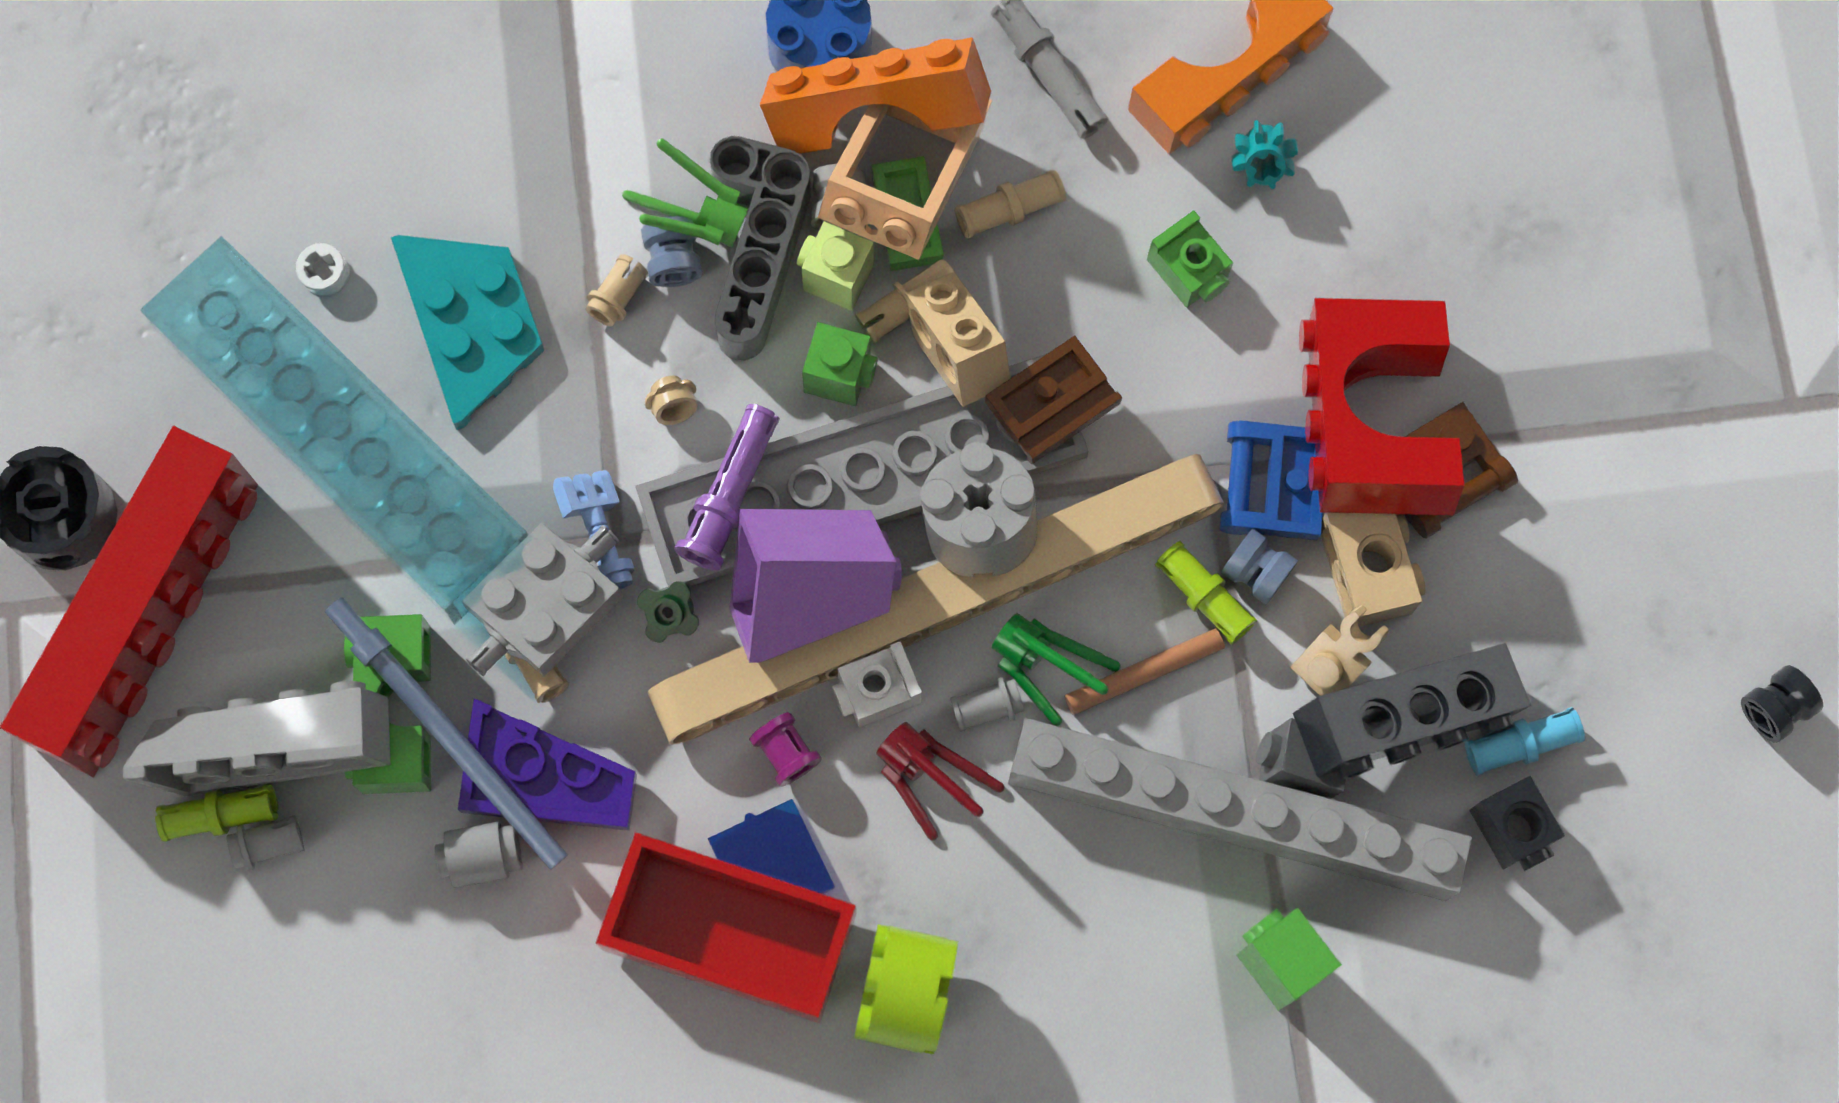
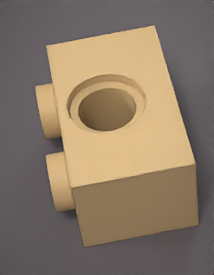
[1321,513,1425,627]

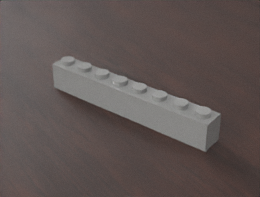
[1008,718,1472,901]

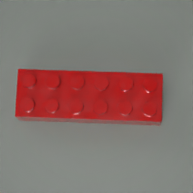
[0,425,258,778]

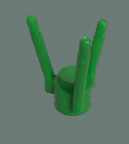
[992,613,1121,726]

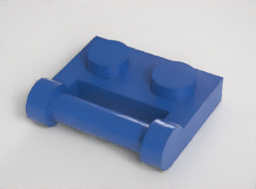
[1220,421,1323,541]

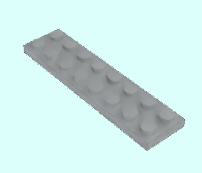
[635,354,1089,588]

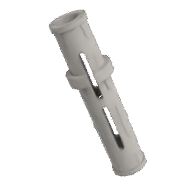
[991,0,1108,139]

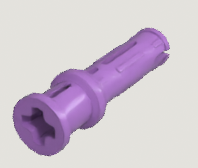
[674,404,780,571]

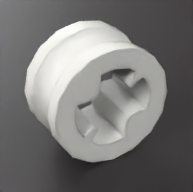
[296,243,350,296]

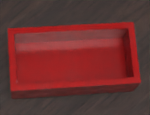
[596,832,857,1023]

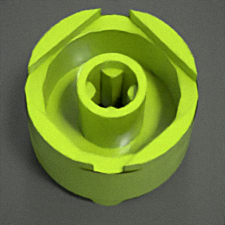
[854,924,958,1055]

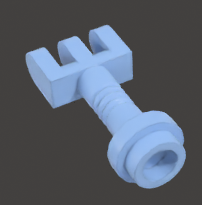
[553,470,635,590]

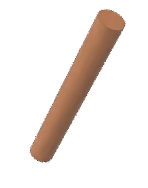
[1064,628,1225,715]

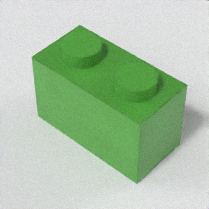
[1236,908,1342,1011]

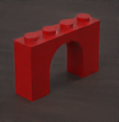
[1299,298,1465,515]

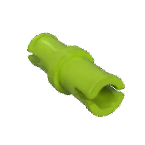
[1155,541,1257,645]
[155,784,279,842]

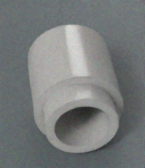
[435,822,522,888]

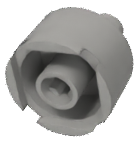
[920,442,1038,577]

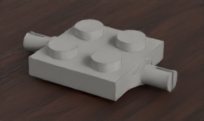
[462,522,623,676]

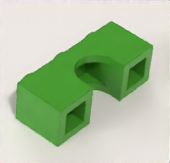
[344,614,431,794]

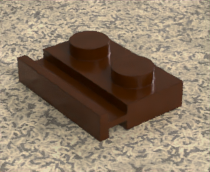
[985,335,1122,465]

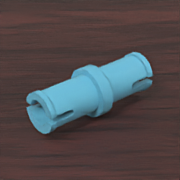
[1465,707,1585,776]

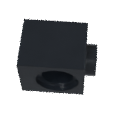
[1469,776,1565,871]

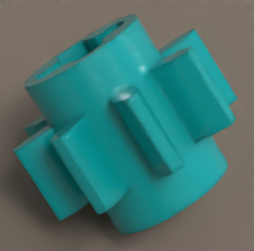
[1232,120,1298,190]

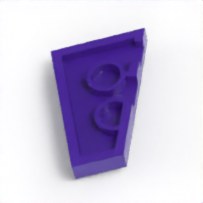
[457,698,637,831]

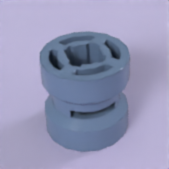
[641,216,702,287]
[1221,529,1299,605]

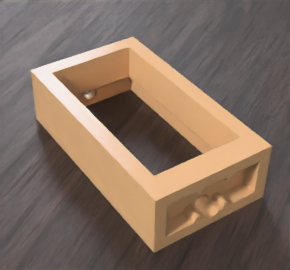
[818,99,992,260]

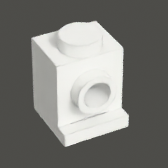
[832,641,922,728]

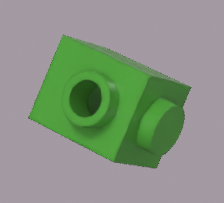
[802,322,878,407]

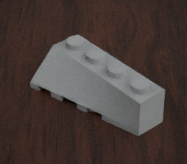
[123,681,391,796]

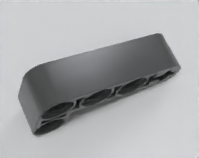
[710,136,811,361]

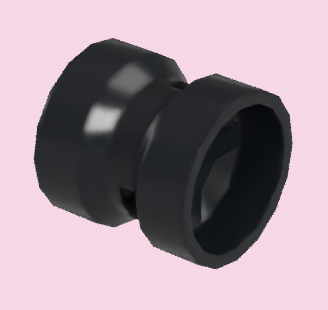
[1740,665,1824,743]

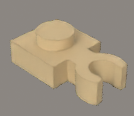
[1290,605,1389,696]

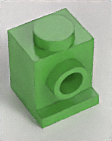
[1147,210,1233,308]

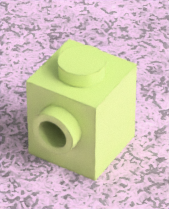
[797,221,874,311]

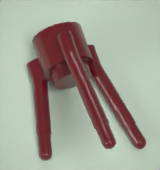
[876,722,1005,841]

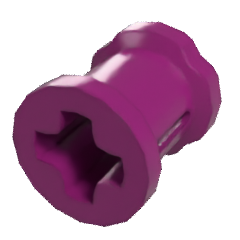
[749,712,822,787]

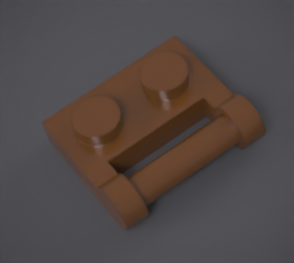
[1404,402,1518,539]

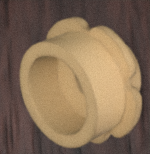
[645,376,697,425]

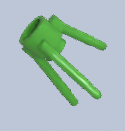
[622,138,748,247]

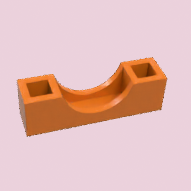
[1128,0,1334,155]
[760,37,991,154]

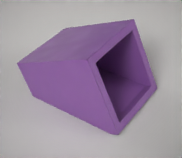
[729,509,902,663]

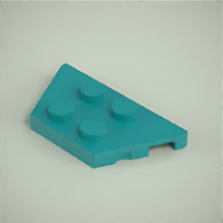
[391,235,545,430]

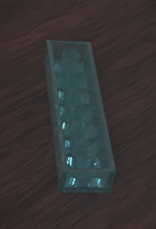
[140,236,528,625]

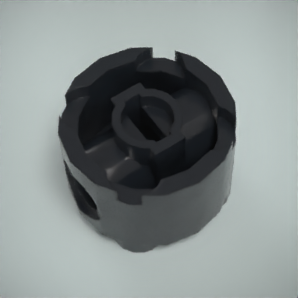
[0,446,118,571]

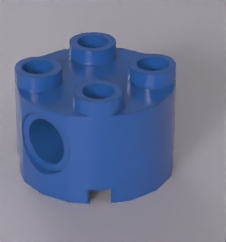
[766,0,872,71]

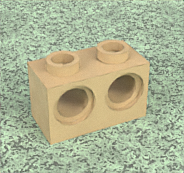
[906,272,1010,407]

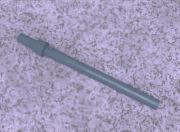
[325,597,568,870]

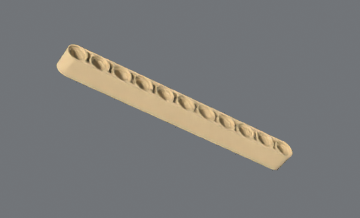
[648,454,1224,745]

